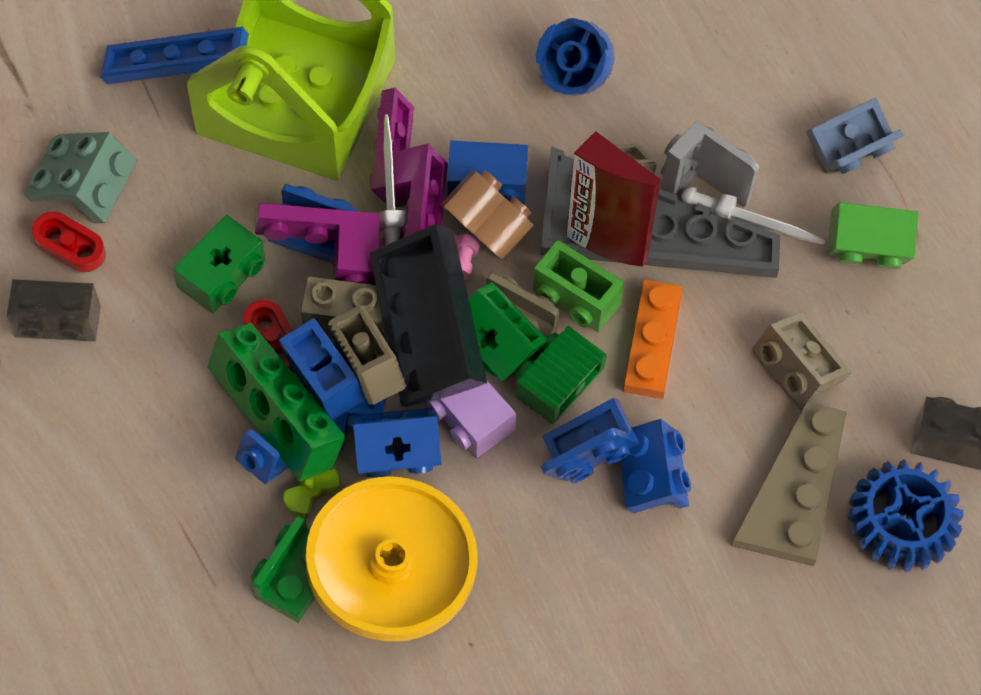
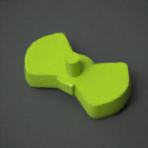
[283,468,341,518]

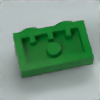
[251,516,315,623]

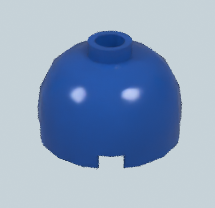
[536,18,615,96]

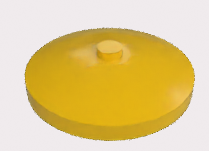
[306,477,478,642]

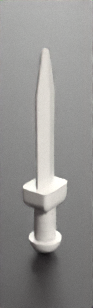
[378,114,405,246]
[681,187,825,244]

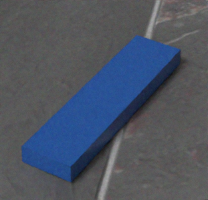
[101,26,248,84]

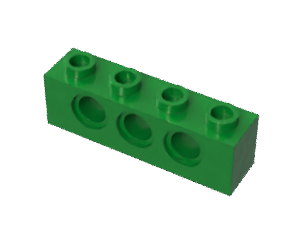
[207,323,345,482]

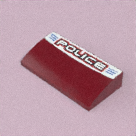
[566,131,661,267]

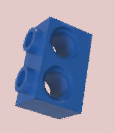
[279,318,364,420]

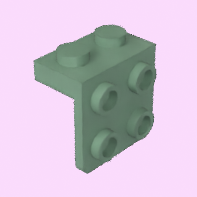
[25,132,137,223]

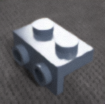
[806,98,903,174]

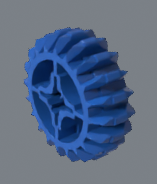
[847,459,963,572]

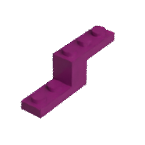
[370,87,448,238]
[255,203,380,285]

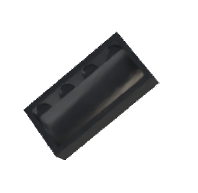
[369,224,487,407]

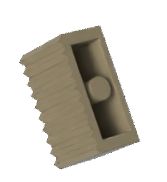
[328,306,406,405]

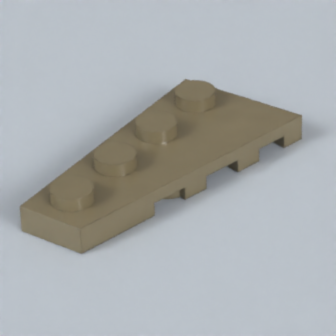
[732,402,847,566]

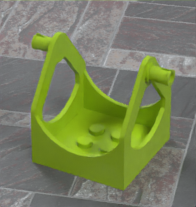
[187,0,395,181]

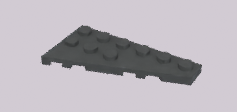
[540,146,780,278]

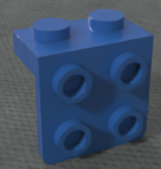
[541,398,639,483]

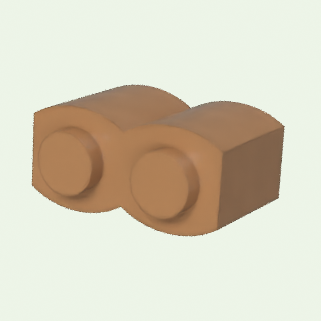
[440,169,534,260]

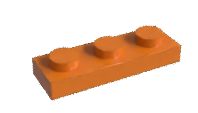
[623,279,683,399]

